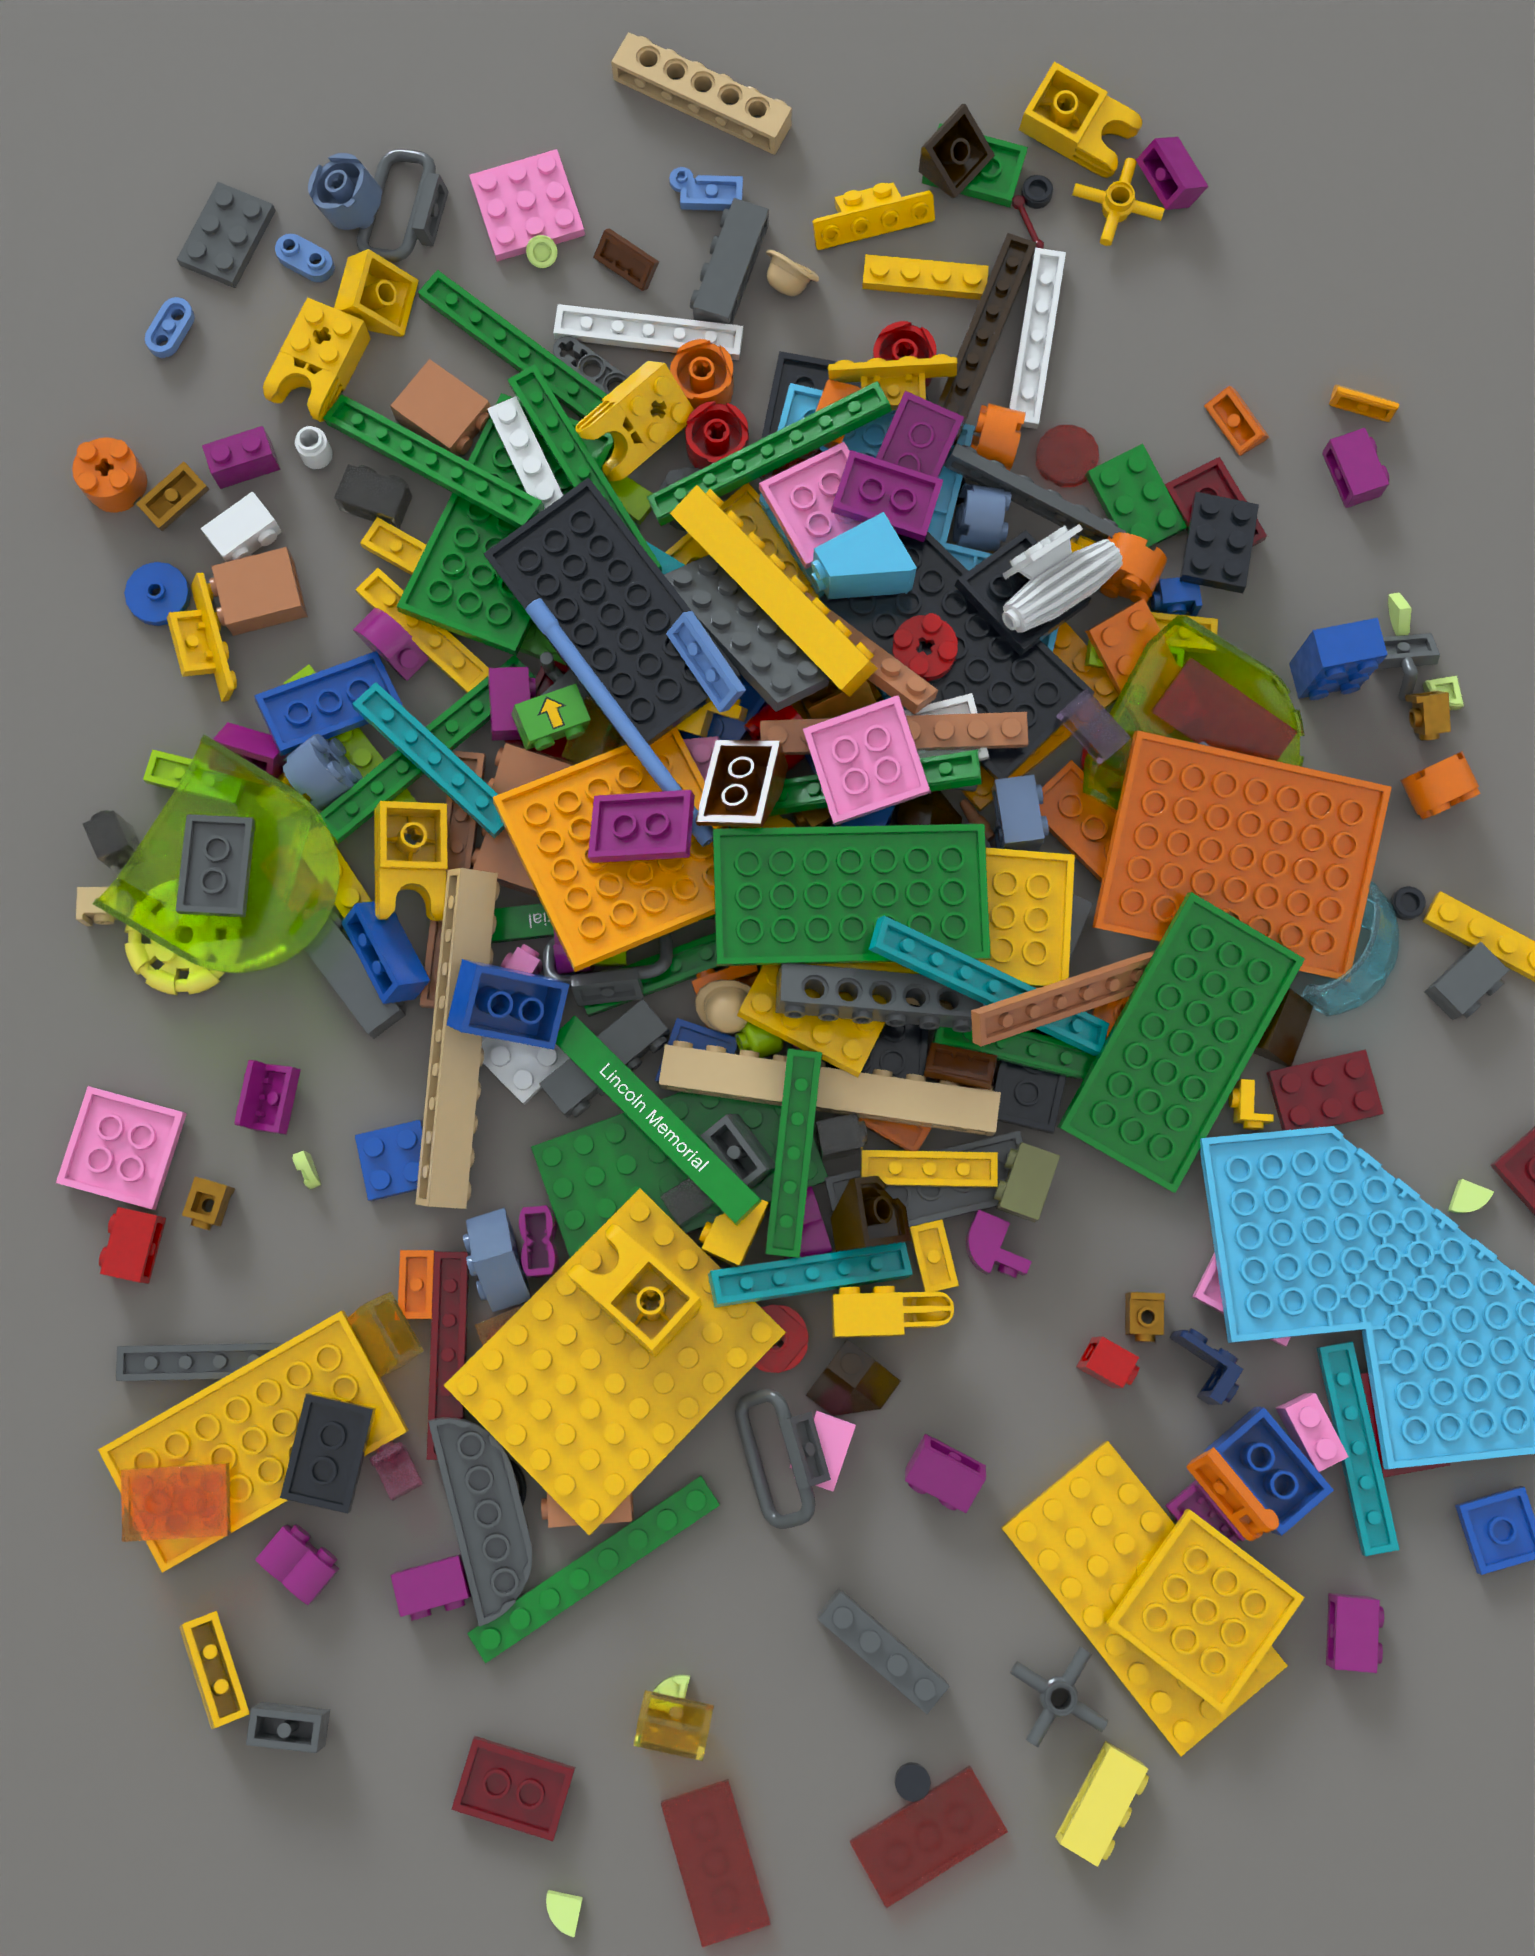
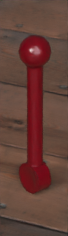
[1012,195,1044,249]

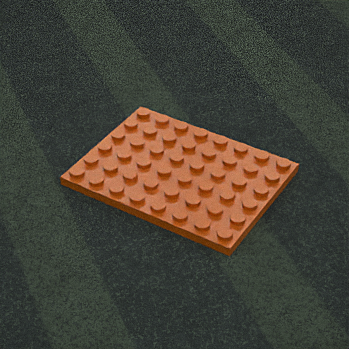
[1092,730,1392,981]

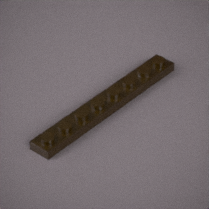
[937,233,1037,446]

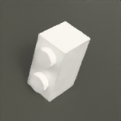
[201,491,282,562]

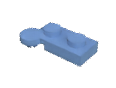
[669,167,743,211]

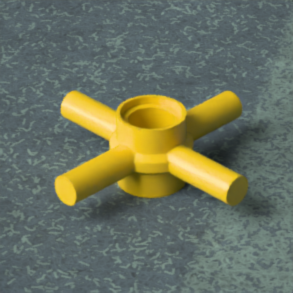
[1072,158,1165,246]

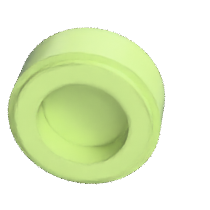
[526,235,558,268]

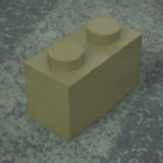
[993,1142,1060,1223]

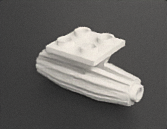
[1002,524,1123,633]

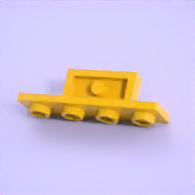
[812,183,935,250]
[828,354,957,410]
[167,573,237,702]

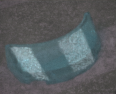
[1301,881,1399,1017]

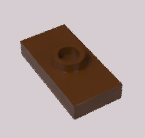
[593,228,659,291]
[924,1042,997,1090]

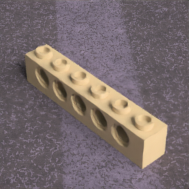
[611,32,792,155]

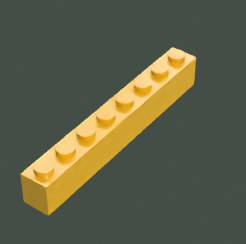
[670,485,878,697]

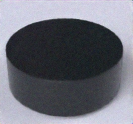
[1021,175,1053,209]
[1390,886,1426,921]
[895,1762,931,1802]

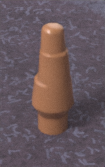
[960,799,995,842]

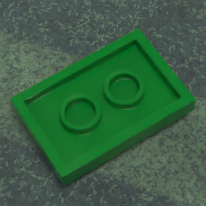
[922,123,1028,207]
[1085,443,1187,548]

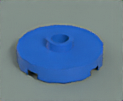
[124,562,191,626]

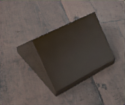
[919,104,995,198]
[1253,988,1314,1067]

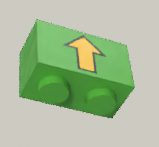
[511,684,591,751]

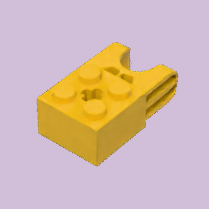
[1019,61,1142,178]
[263,297,371,422]
[576,361,694,481]
[374,801,448,921]
[567,1224,702,1357]
[831,1286,954,1338]

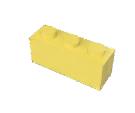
[1055,1741,1149,1867]

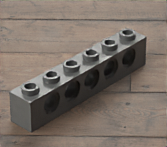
[775,963,983,1032]

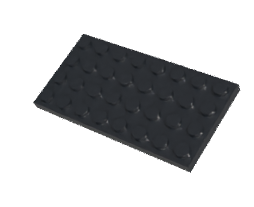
[484,477,742,756]
[819,531,1095,779]

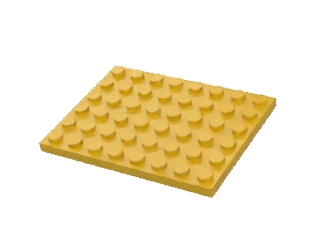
[444,1188,786,1536]

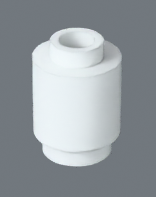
[295,426,333,469]

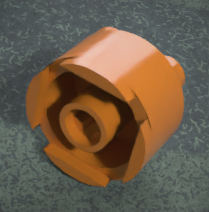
[670,339,734,409]
[970,403,1026,471]
[72,437,147,513]
[1100,532,1167,603]
[1400,751,1481,820]

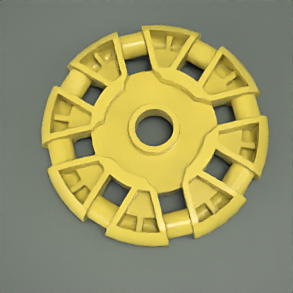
[124,879,243,995]

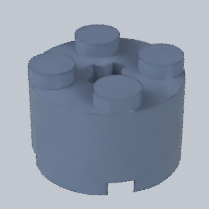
[308,153,382,230]
[953,483,1011,553]
[283,734,362,811]

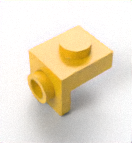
[1229,1079,1274,1130]

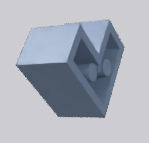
[991,774,1049,852]
[463,1208,531,1312]

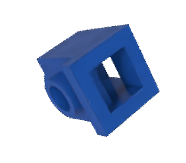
[1151,577,1203,617]

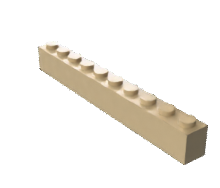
[415,868,500,1209]
[659,1041,1001,1136]

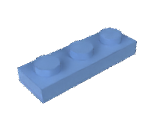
[666,611,746,713]

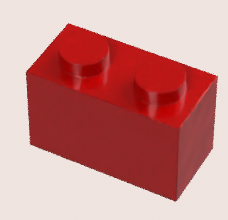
[99,1207,166,1284]
[1076,1336,1140,1388]

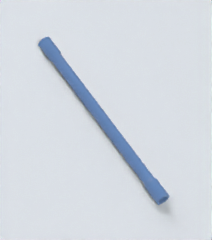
[525,598,713,847]

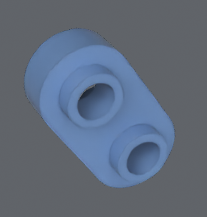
[275,234,335,282]
[145,297,195,358]

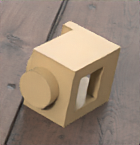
[76,887,131,926]

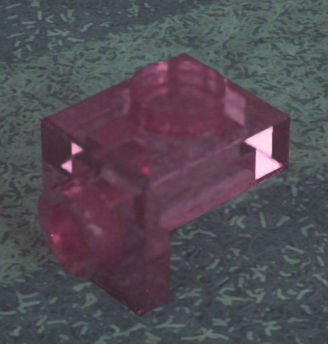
[369,1442,424,1501]

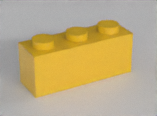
[179,1611,250,1730]

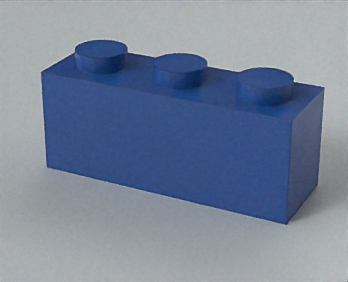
[341,901,430,1004]

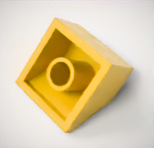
[334,249,419,337]
[699,1200,768,1267]

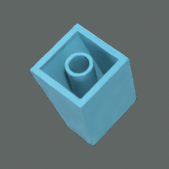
[810,512,917,599]

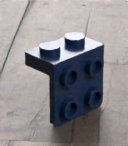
[1170,1328,1244,1405]

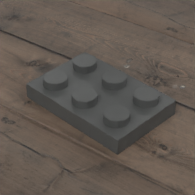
[177,182,276,288]
[176,814,256,918]

